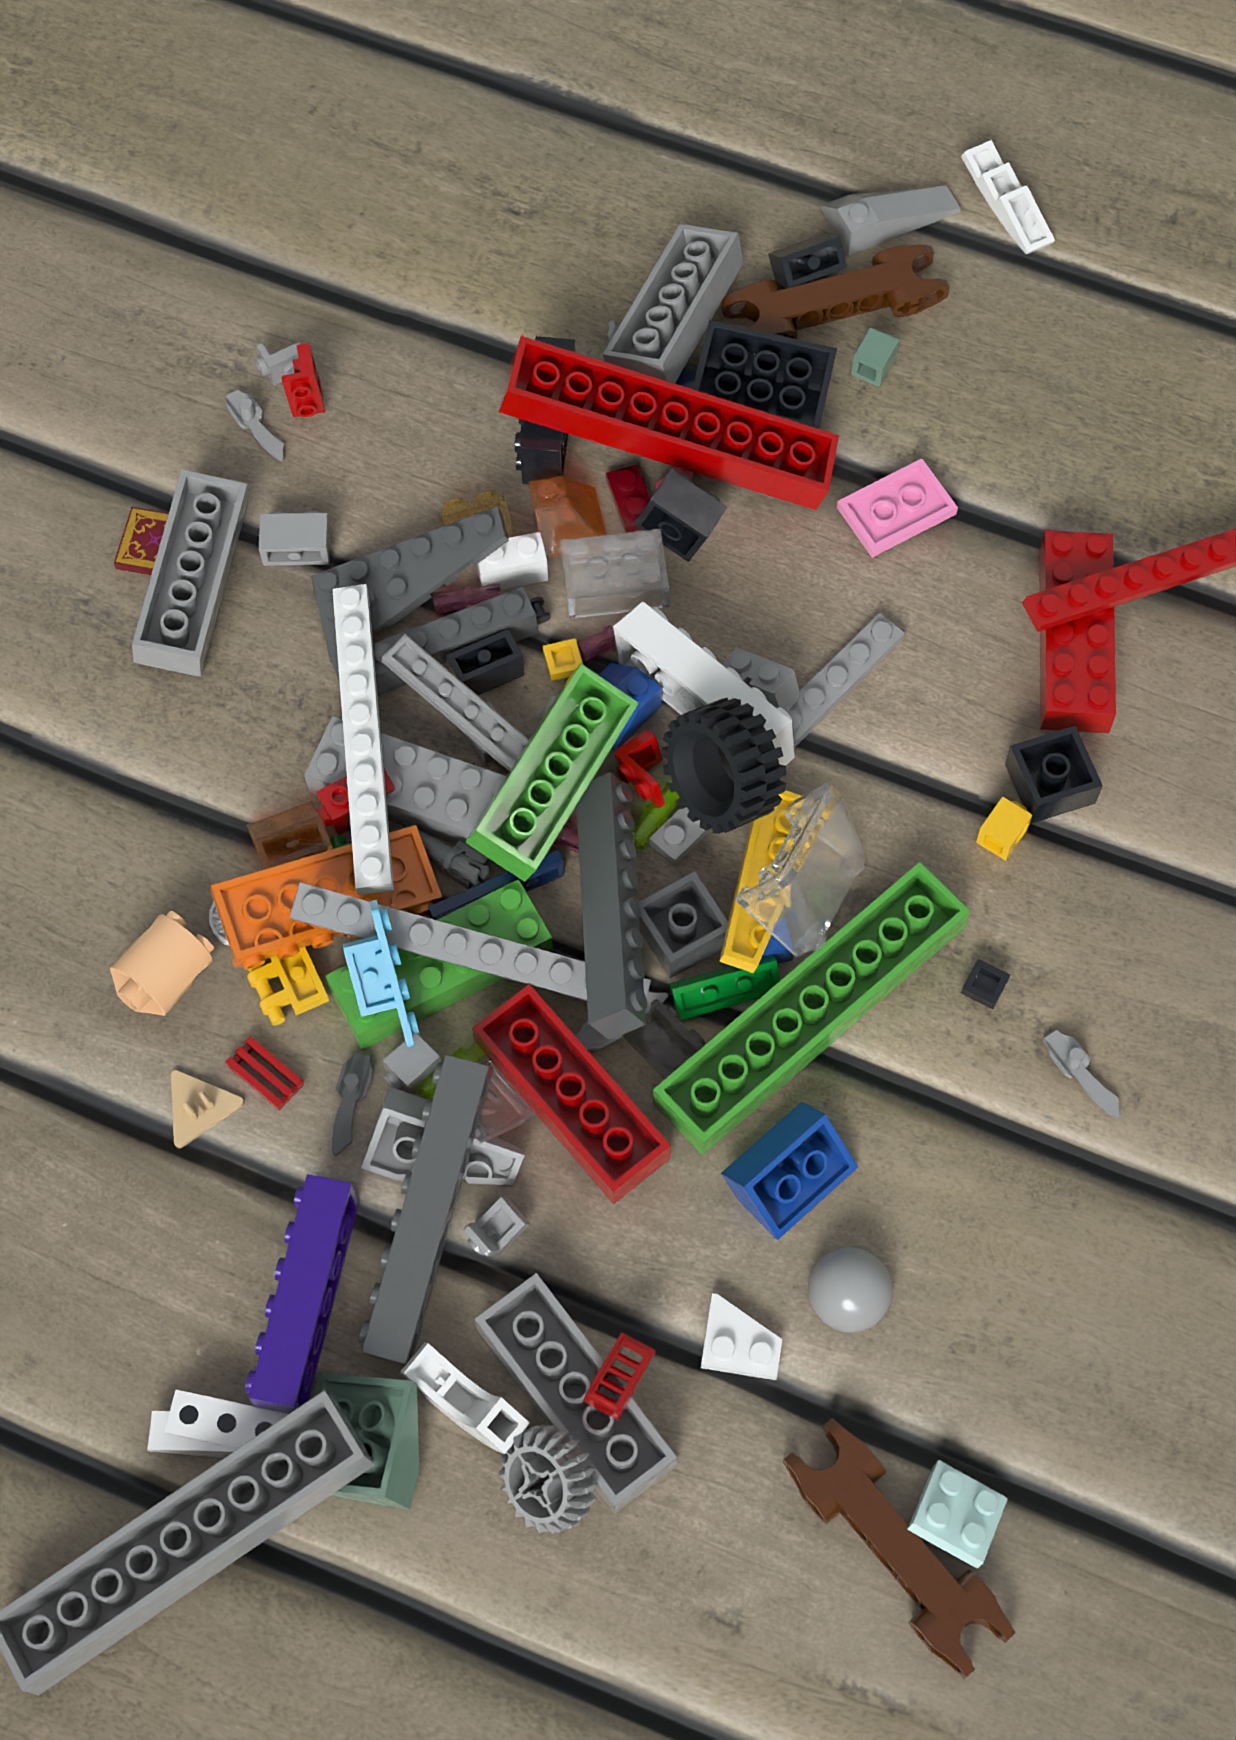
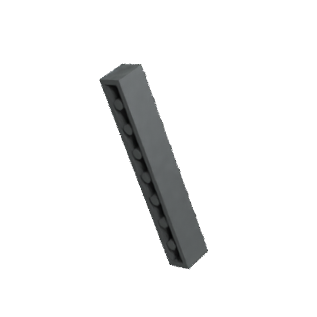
[576,772,648,1039]
[359,1055,493,1364]

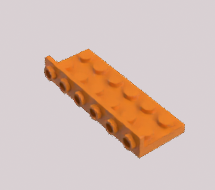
[210,825,442,970]

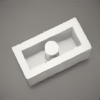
[476,532,548,593]

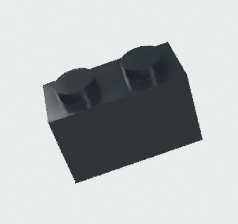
[768,233,847,288]
[446,629,525,695]

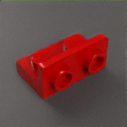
[281,343,325,417]

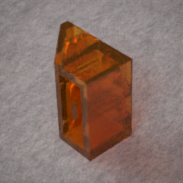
[246,801,333,870]

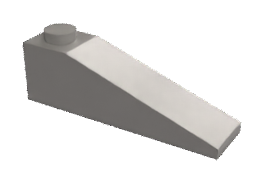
[820,185,961,256]
[361,1087,525,1186]

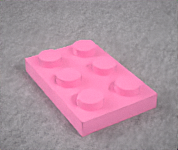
[837,458,958,558]

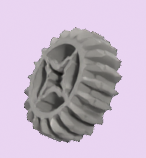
[497,1424,598,1534]

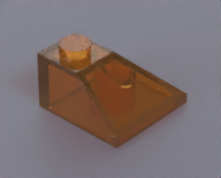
[529,476,608,558]

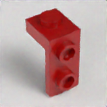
[614,729,665,808]
[316,768,395,835]

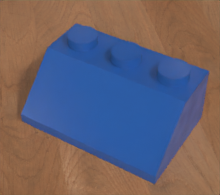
[721,1102,858,1240]

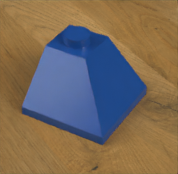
[599,663,662,751]

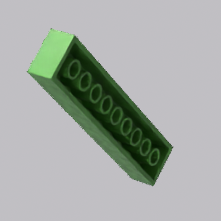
[653,862,970,1156]

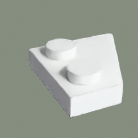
[701,1293,782,1380]

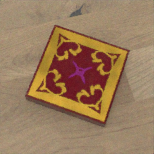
[114,507,169,575]

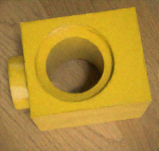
[976,797,1033,861]

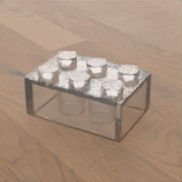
[560,529,669,619]

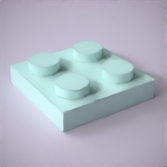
[907,1460,1008,1569]

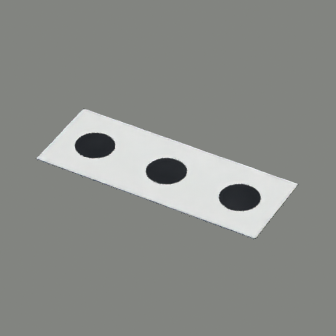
[164,1390,289,1449]

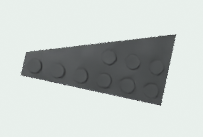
[311,507,509,663]

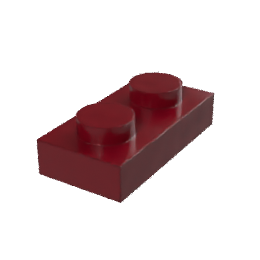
[606,464,650,534]

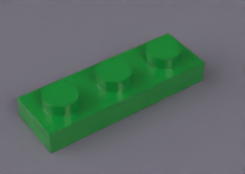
[669,955,780,1021]

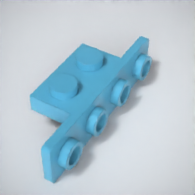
[342,899,419,1047]

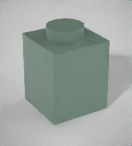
[851,327,900,387]

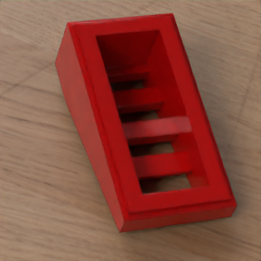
[584,1332,656,1421]

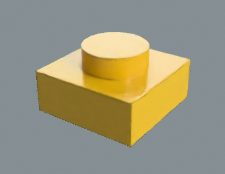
[542,638,583,681]

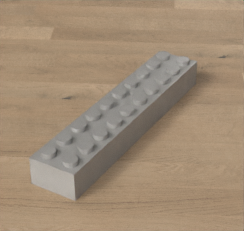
[0,1390,375,1696]

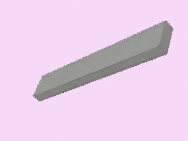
[381,634,529,771]

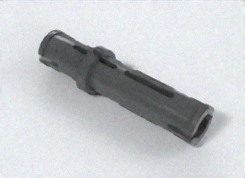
[396,822,489,886]

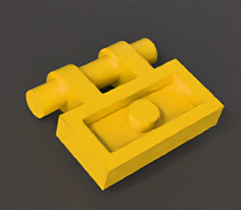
[247,947,329,1026]

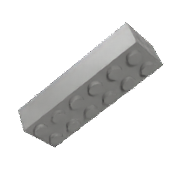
[603,224,744,384]
[132,469,248,677]
[304,716,506,853]
[475,1273,677,1514]

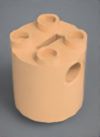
[110,911,214,1016]

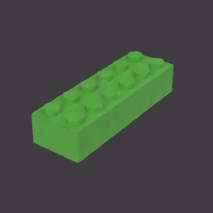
[465,664,639,882]
[325,879,553,1050]

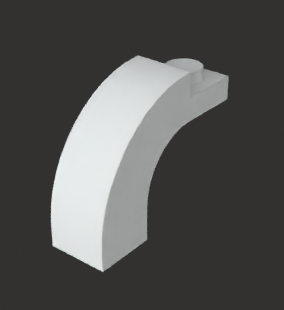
[400,1343,530,1454]

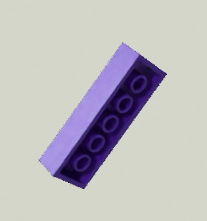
[245,1174,359,1414]

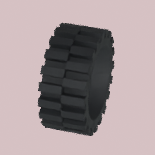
[662,698,786,834]

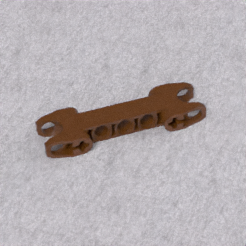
[721,244,949,339]
[783,1418,1015,1679]

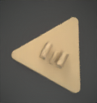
[171,1070,244,1148]

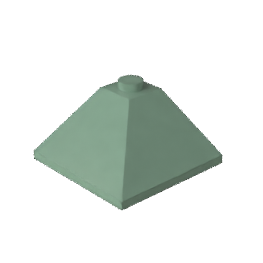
[313,1372,419,1509]

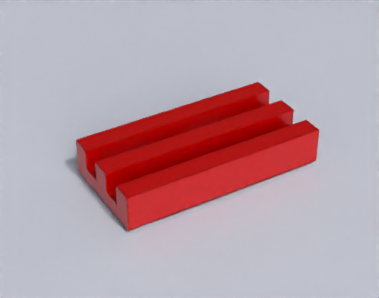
[225,1036,304,1111]

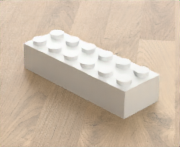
[613,602,794,766]

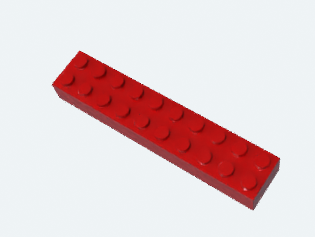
[499,336,839,510]

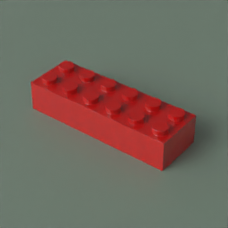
[1039,530,1116,733]
[472,984,671,1205]

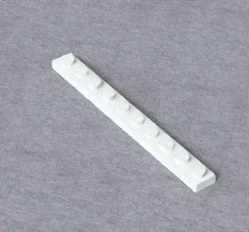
[332,584,394,895]

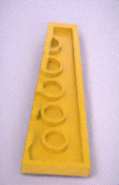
[719,790,828,973]

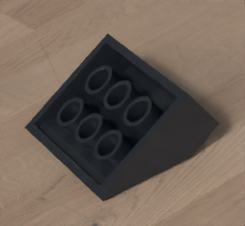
[693,320,837,429]

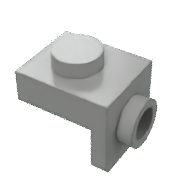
[254,342,300,386]
[463,1196,531,1257]

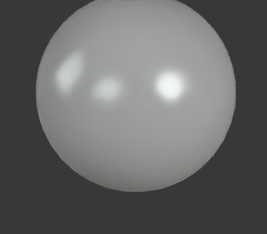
[808,1247,893,1333]

